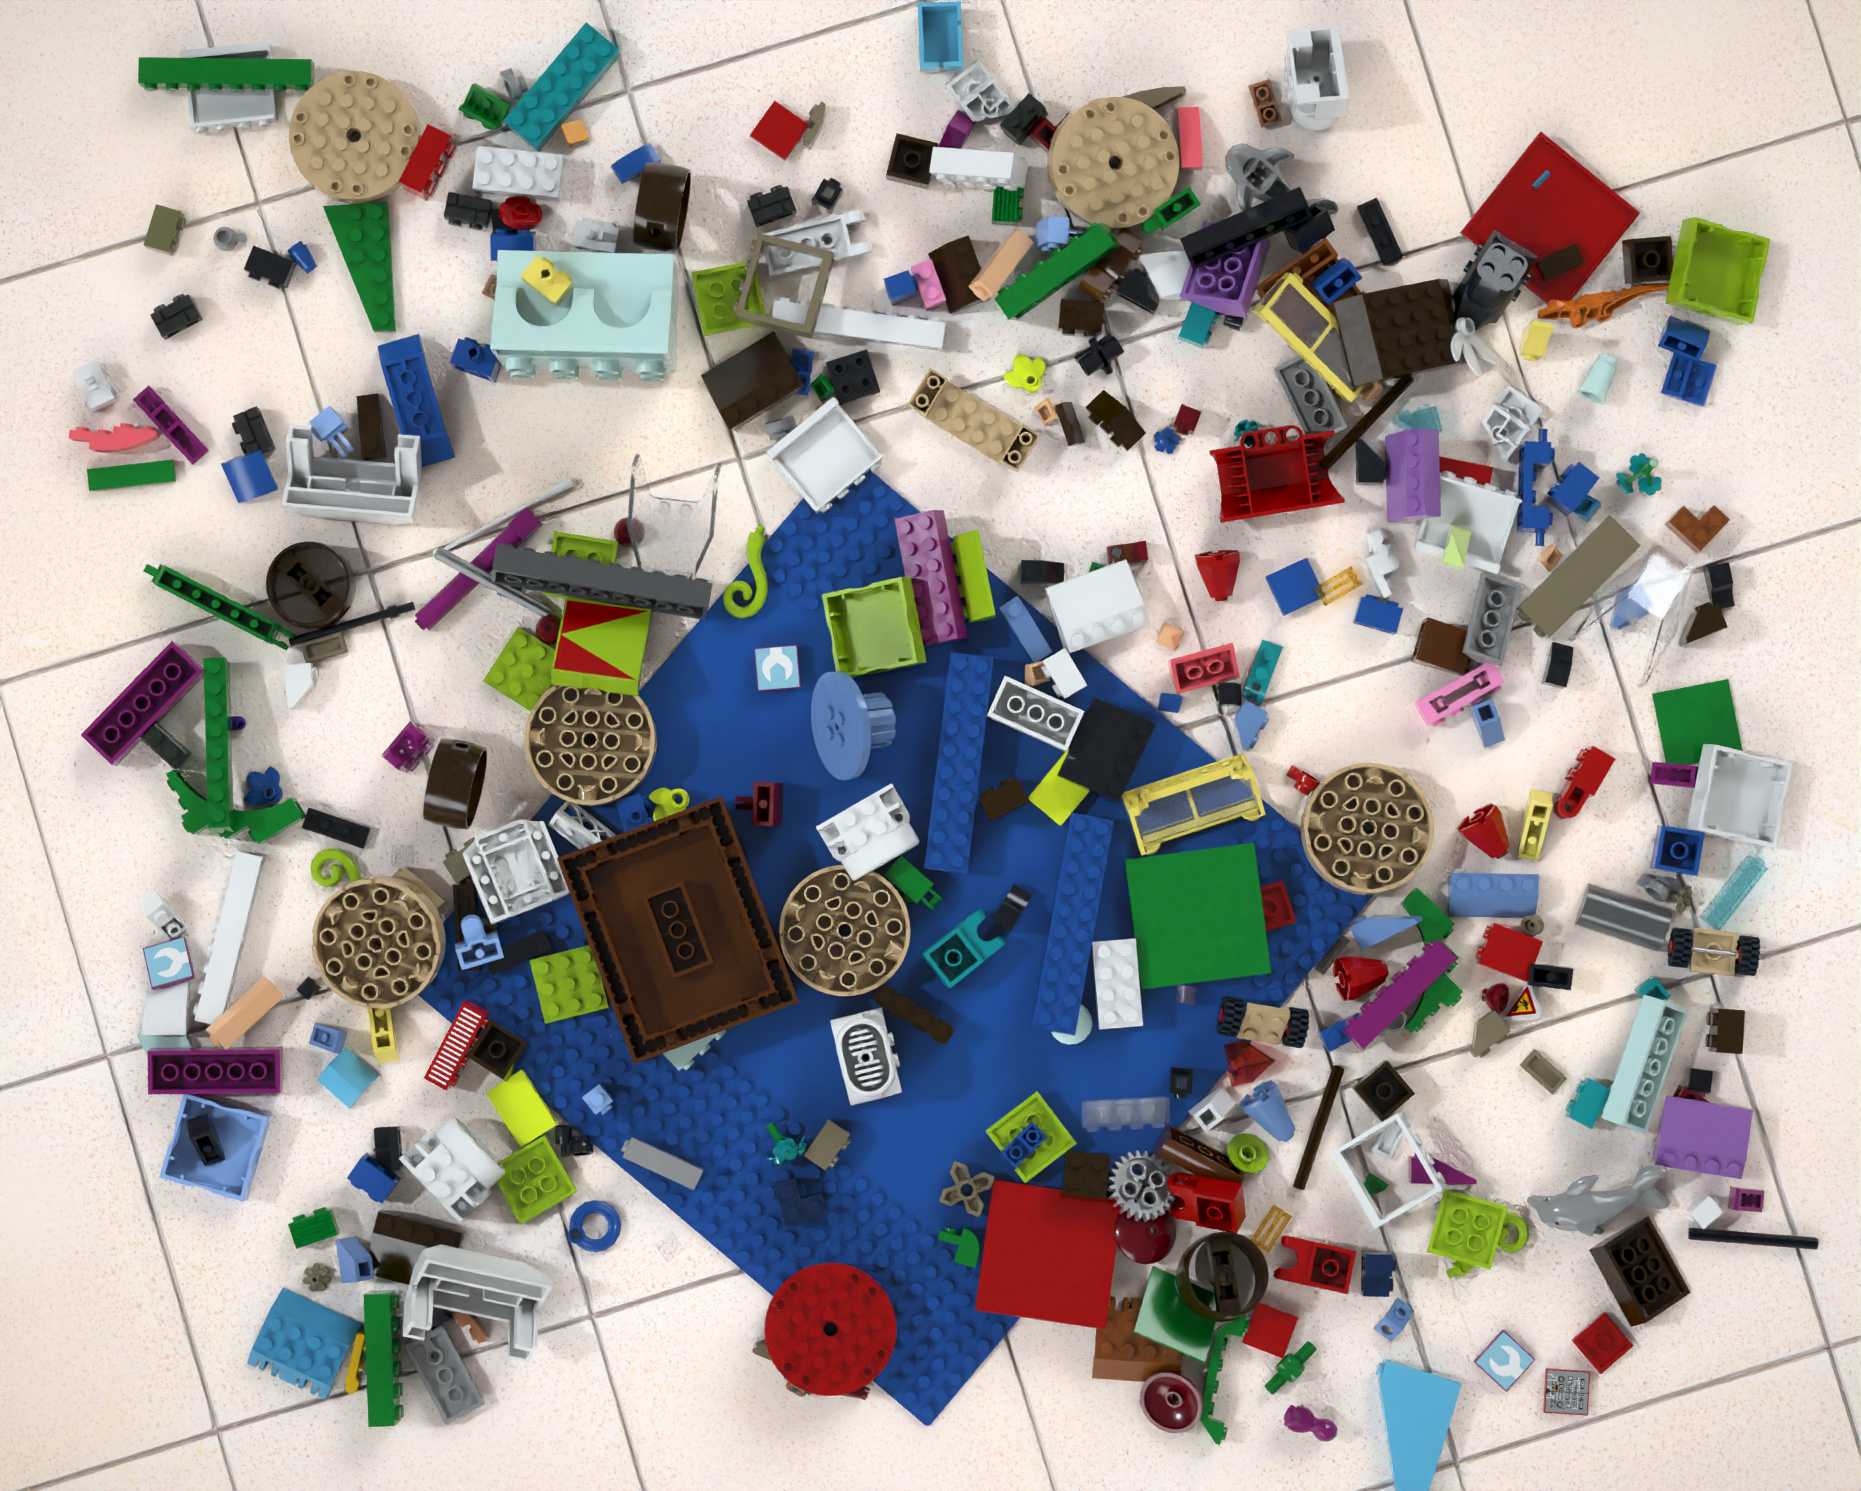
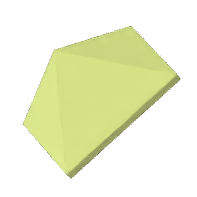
[1442,525,1472,569]

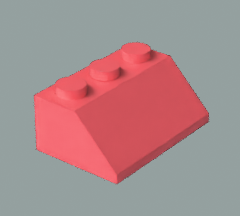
[1168,643,1240,694]

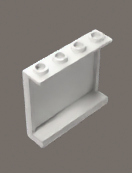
[181,41,277,134]
[767,397,883,514]
[1414,471,1522,574]

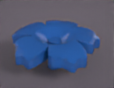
[1154,428,1180,454]

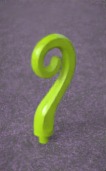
[723,525,768,618]
[310,848,361,888]
[1446,1213,1529,1279]

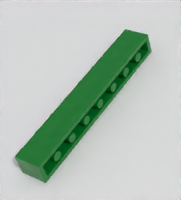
[138,57,315,93]
[203,657,234,834]

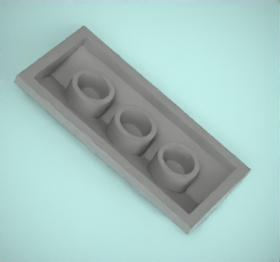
[1274,355,1349,437]
[1462,572,1521,666]

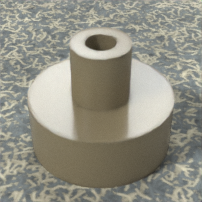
[1521,914,1544,937]

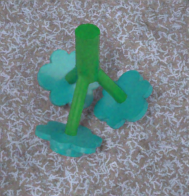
[1616,453,1662,495]
[766,1122,808,1166]

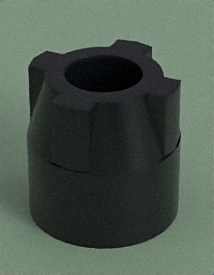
[1223,315,1244,331]
[296,976,321,1000]
[555,1125,573,1144]

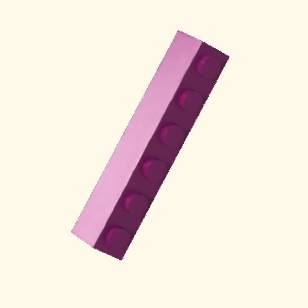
[1342,940,1457,1050]

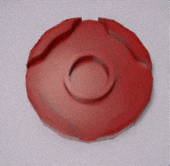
[499,196,542,230]

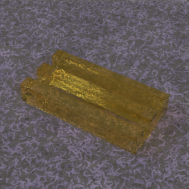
[1314,566,1362,606]
[1251,1204,1292,1253]

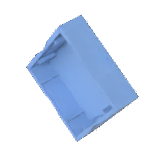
[159,1094,272,1202]

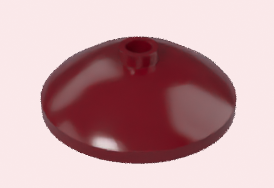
[1115,1198,1176,1264]
[1140,1371,1203,1433]

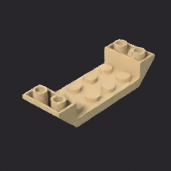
[907,368,1041,472]

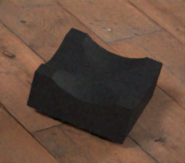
[826,349,880,405]

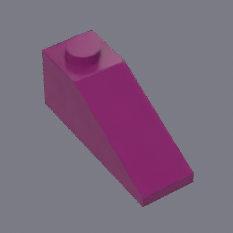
[1409,1152,1477,1184]

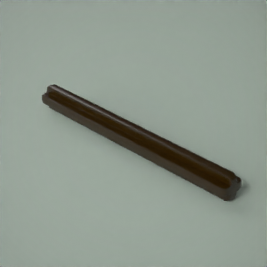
[1320,376,1414,471]
[1293,1065,1344,1190]

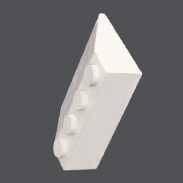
[1045,559,1150,653]

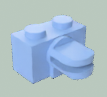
[1035,216,1086,253]
[309,406,354,458]
[454,915,504,970]

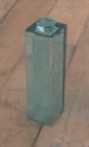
[1699,855,1768,930]

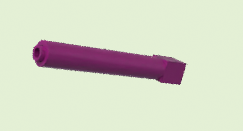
[414,507,544,631]

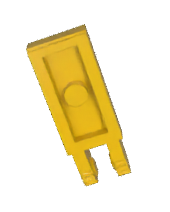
[345,1331,366,1394]

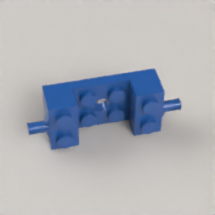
[1517,429,1555,546]

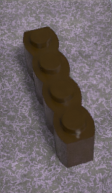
[873,984,955,1044]

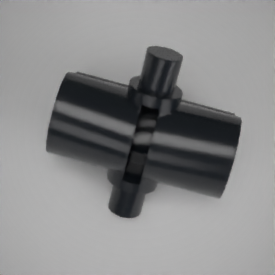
[1074,333,1124,376]

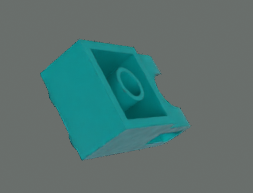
[920,908,1006,988]

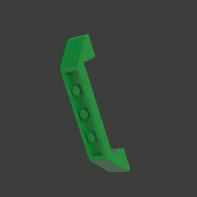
[1200,1315,1249,1445]

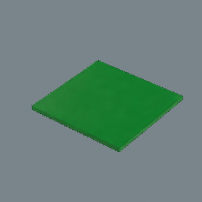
[1652,679,1743,765]
[1133,1266,1216,1363]

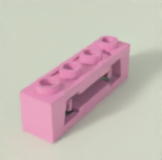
[1414,663,1505,727]

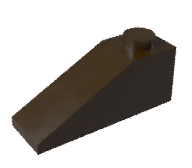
[357,393,387,460]

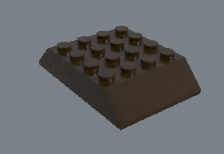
[1332,279,1467,387]

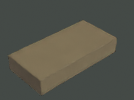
[300,631,348,663]
[1520,1049,1567,1095]

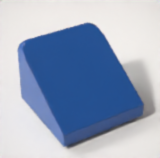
[1158,693,1182,713]

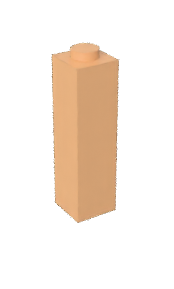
[968,228,1034,301]
[206,976,284,1050]

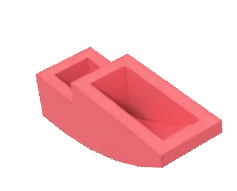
[1177,107,1203,171]

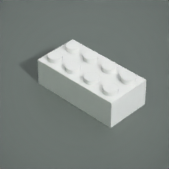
[472,146,565,202]
[929,147,1028,191]
[987,676,1084,752]
[1091,938,1143,1029]

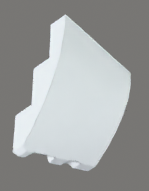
[945,59,1015,122]
[1137,251,1190,300]
[1482,384,1544,463]
[142,980,191,1035]

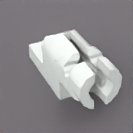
[1364,528,1399,600]

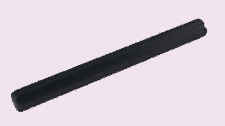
[1688,1228,1819,1250]

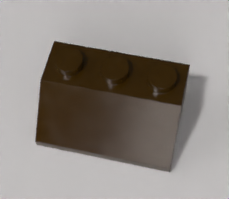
[928,235,991,314]

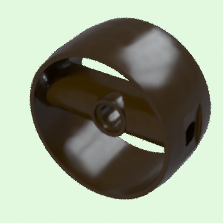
[633,162,691,252]
[266,541,356,629]
[423,738,487,829]
[1176,1231,1269,1322]

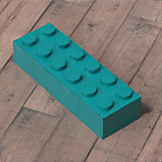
[503,22,621,152]

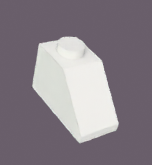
[284,663,318,710]

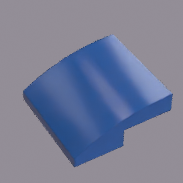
[1661,353,1717,407]
[221,449,278,503]
[1265,558,1325,616]

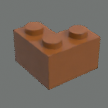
[1665,505,1730,553]

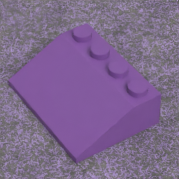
[1180,222,1270,318]
[1385,428,1441,522]
[1652,1095,1753,1179]

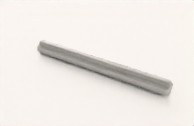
[434,547,551,617]

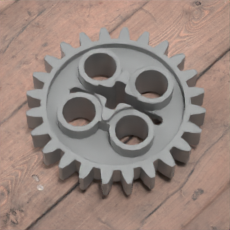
[1107,1150,1175,1222]

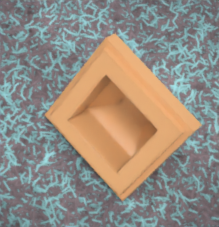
[1034,398,1058,426]
[1539,544,1563,572]
[1156,622,1185,651]

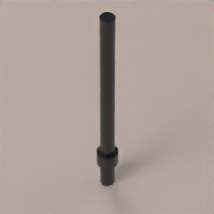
[289,602,416,646]

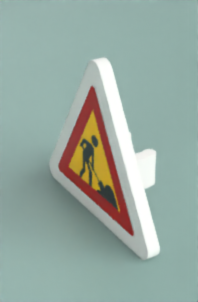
[1501,982,1543,1022]

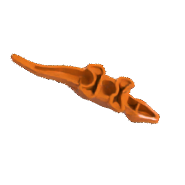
[1537,283,1669,329]

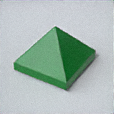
[810,373,835,402]

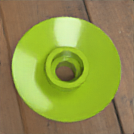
[1227,1133,1268,1174]

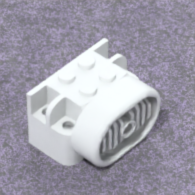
[1284,25,1349,131]
[816,783,919,881]
[830,1007,902,1106]
[399,1117,505,1222]

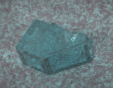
[1392,404,1443,434]

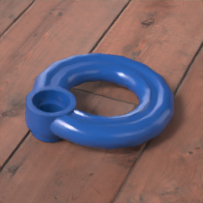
[568,1200,621,1252]

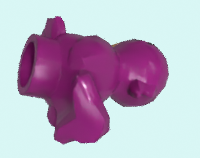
[1284,1404,1337,1442]

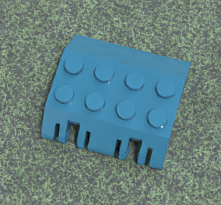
[247,1287,362,1400]

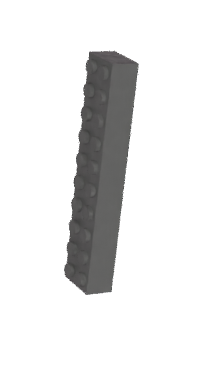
[491,544,713,620]

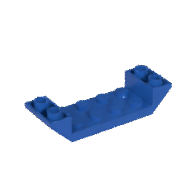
[377,334,455,467]

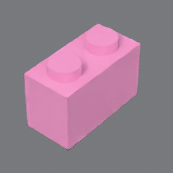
[911,259,946,311]

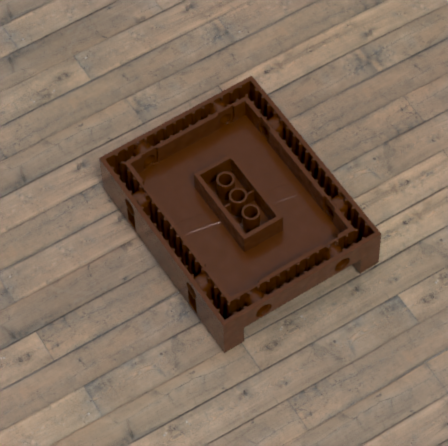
[557,796,800,1064]

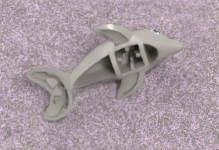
[1225,143,1338,215]
[1527,1165,1670,1236]

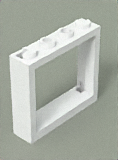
[1331,1113,1446,1229]

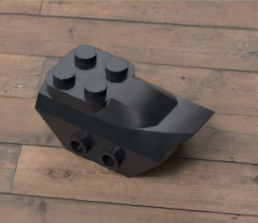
[1452,230,1539,331]

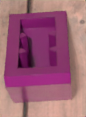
[938,110,976,149]
[1728,1186,1764,1212]

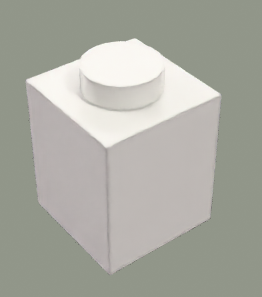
[1686,1194,1724,1229]

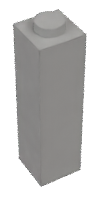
[621,1136,704,1190]

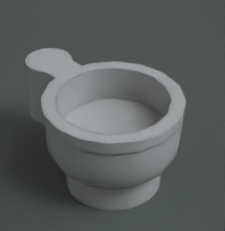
[500,68,528,101]
[213,227,248,251]
[762,416,797,441]
[1636,873,1672,902]
[1379,1012,1407,1036]

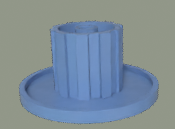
[811,671,896,780]

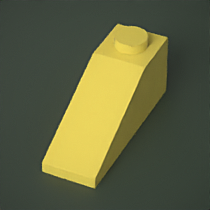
[1519,321,1554,361]
[1517,789,1553,861]
[368,1007,400,1065]

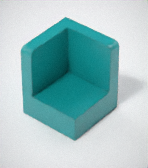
[1634,976,1671,1000]

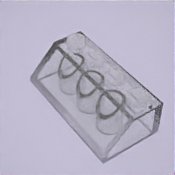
[1080,1096,1170,1132]

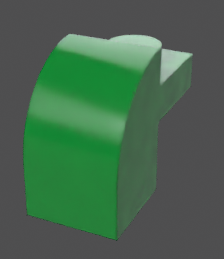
[938,1227,979,1268]

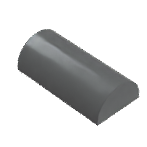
[1575,883,1672,952]

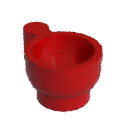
[1286,765,1320,796]

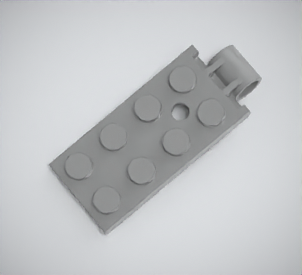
[404,1323,485,1425]

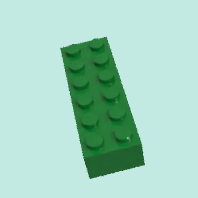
[994,222,1122,320]
[363,1290,404,1427]

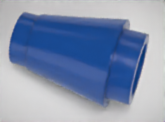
[287,241,318,274]

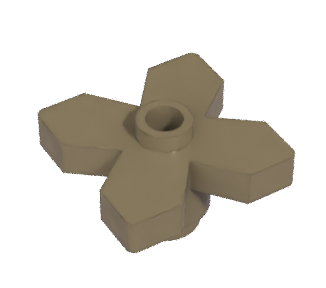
[939,1161,994,1217]

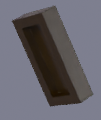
[1535,243,1585,282]
[1055,402,1085,446]

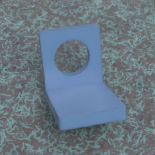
[1374,1298,1414,1341]

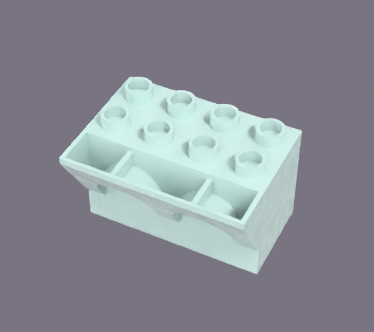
[490,250,679,381]

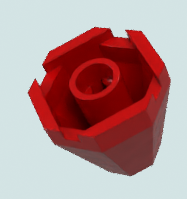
[1195,550,1240,601]
[1456,803,1510,859]
[1333,956,1389,1001]

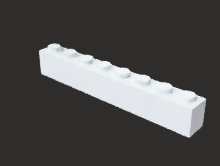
[772,298,945,351]
[193,851,266,1024]

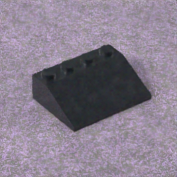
[1057,697,1156,804]

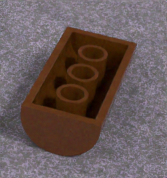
[1154,1124,1244,1183]

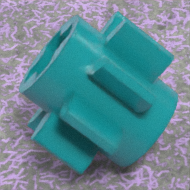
[1233,419,1259,447]

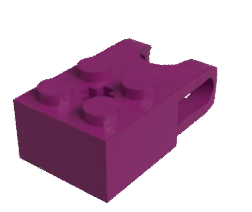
[382,721,435,773]

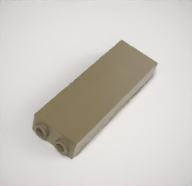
[1516,515,1641,639]

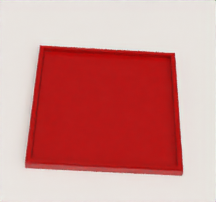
[1460,131,1640,305]
[975,1180,1121,1330]

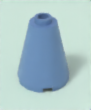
[1239,1080,1295,1142]

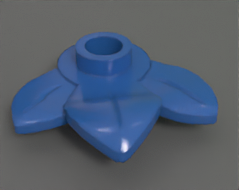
[244,766,283,806]

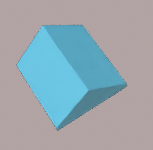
[318,1047,379,1109]

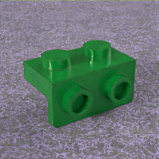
[458,83,512,130]

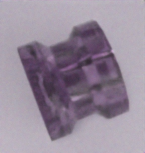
[1175,985,1198,1005]

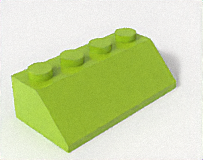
[950,530,996,623]

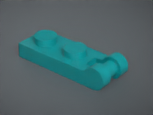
[1241,640,1283,704]

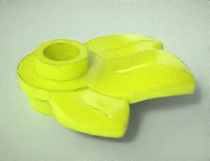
[1004,354,1046,393]
[649,788,690,821]

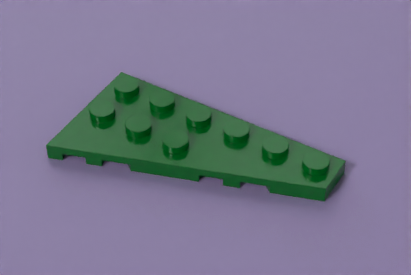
[323,202,396,332]

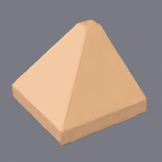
[1351,382,1384,401]
[1025,660,1050,687]

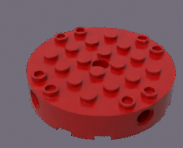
[764,1263,896,1396]

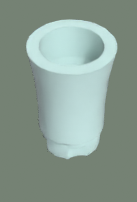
[1577,354,1618,404]

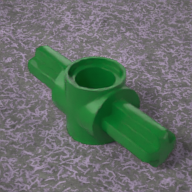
[1264,1341,1316,1395]

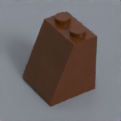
[1411,617,1471,676]

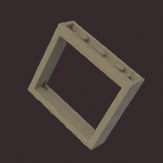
[733,233,835,339]

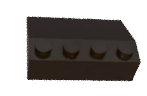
[701,331,807,431]
[369,1210,466,1285]
[1589,1216,1691,1327]

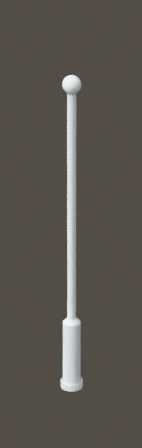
[433,478,574,556]

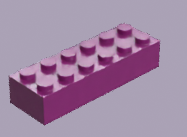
[894,510,968,647]
[81,641,204,766]
[147,1046,283,1095]

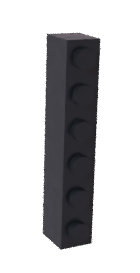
[1180,187,1313,270]

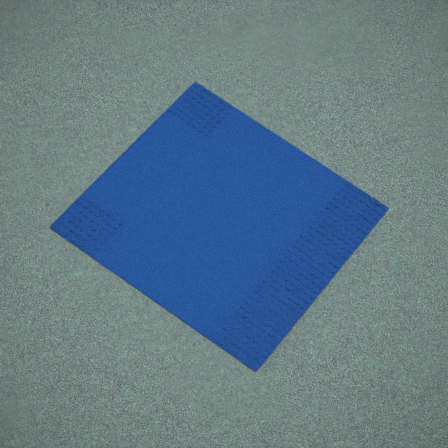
[418,470,1373,1426]

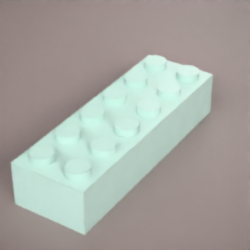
[1601,995,1688,1134]

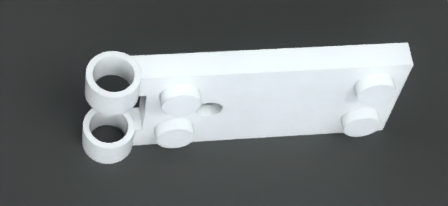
[763,210,873,277]

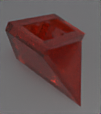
[1223,1040,1275,1087]

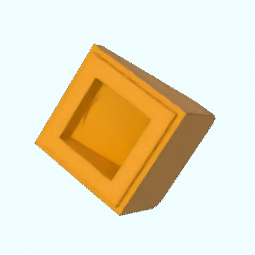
[561,119,590,147]

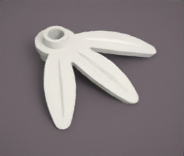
[1451,317,1499,377]

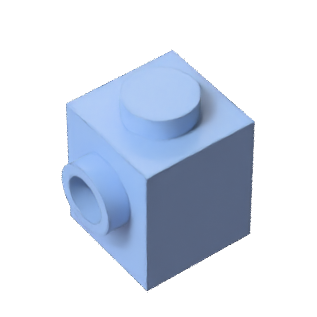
[582,1083,614,1115]

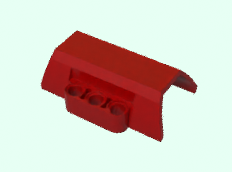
[1209,425,1345,523]

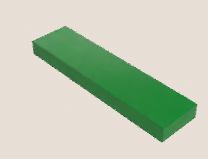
[87,459,176,491]

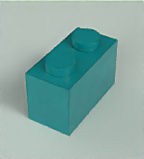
[1178,302,1220,348]
[1565,1078,1610,1129]

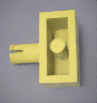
[521,256,573,307]

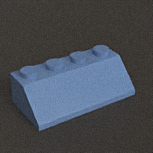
[1448,873,1539,918]

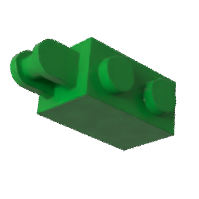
[1142,187,1201,234]
[884,856,943,911]

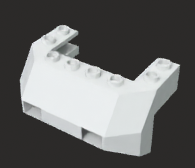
[281,425,422,525]
[403,1244,553,1363]

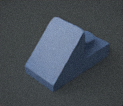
[309,1023,347,1054]

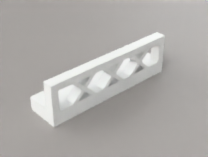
[548,801,616,849]

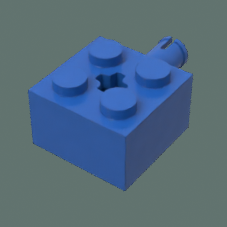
[450,337,502,383]

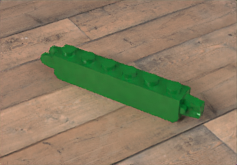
[143,564,295,651]

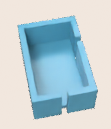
[918,1,963,72]

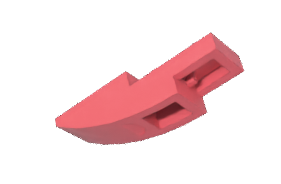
[69,423,160,452]

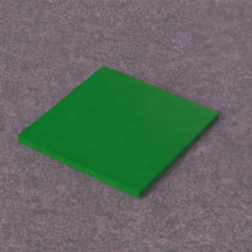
[1125,843,1272,989]

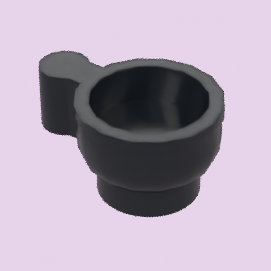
[560,1135,594,1157]

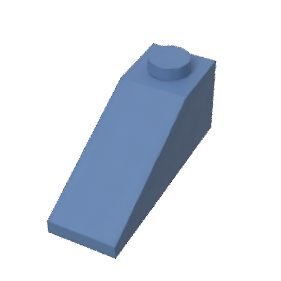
[999,596,1052,663]
[1350,915,1423,951]

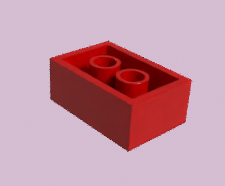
[398,124,457,201]

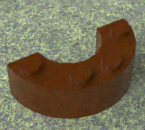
[1078,227,1144,302]

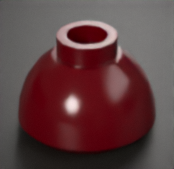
[614,517,644,547]
[536,614,561,645]
[1481,983,1509,1013]

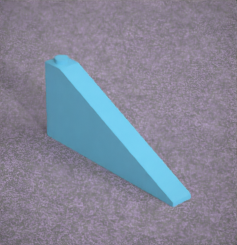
[1376,1359,1462,1491]

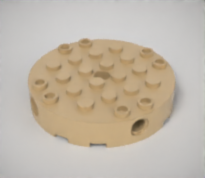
[289,71,421,204]
[1047,97,1179,228]
[524,685,657,806]
[1300,763,1434,895]
[779,865,911,996]
[312,875,446,1009]

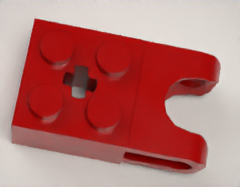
[1553,746,1615,819]
[1167,1172,1246,1234]
[1273,1236,1357,1294]

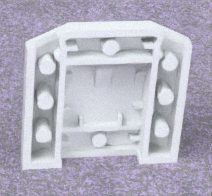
[462,819,570,925]

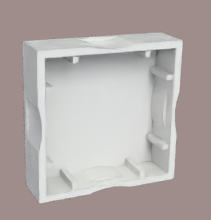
[1686,744,1793,848]

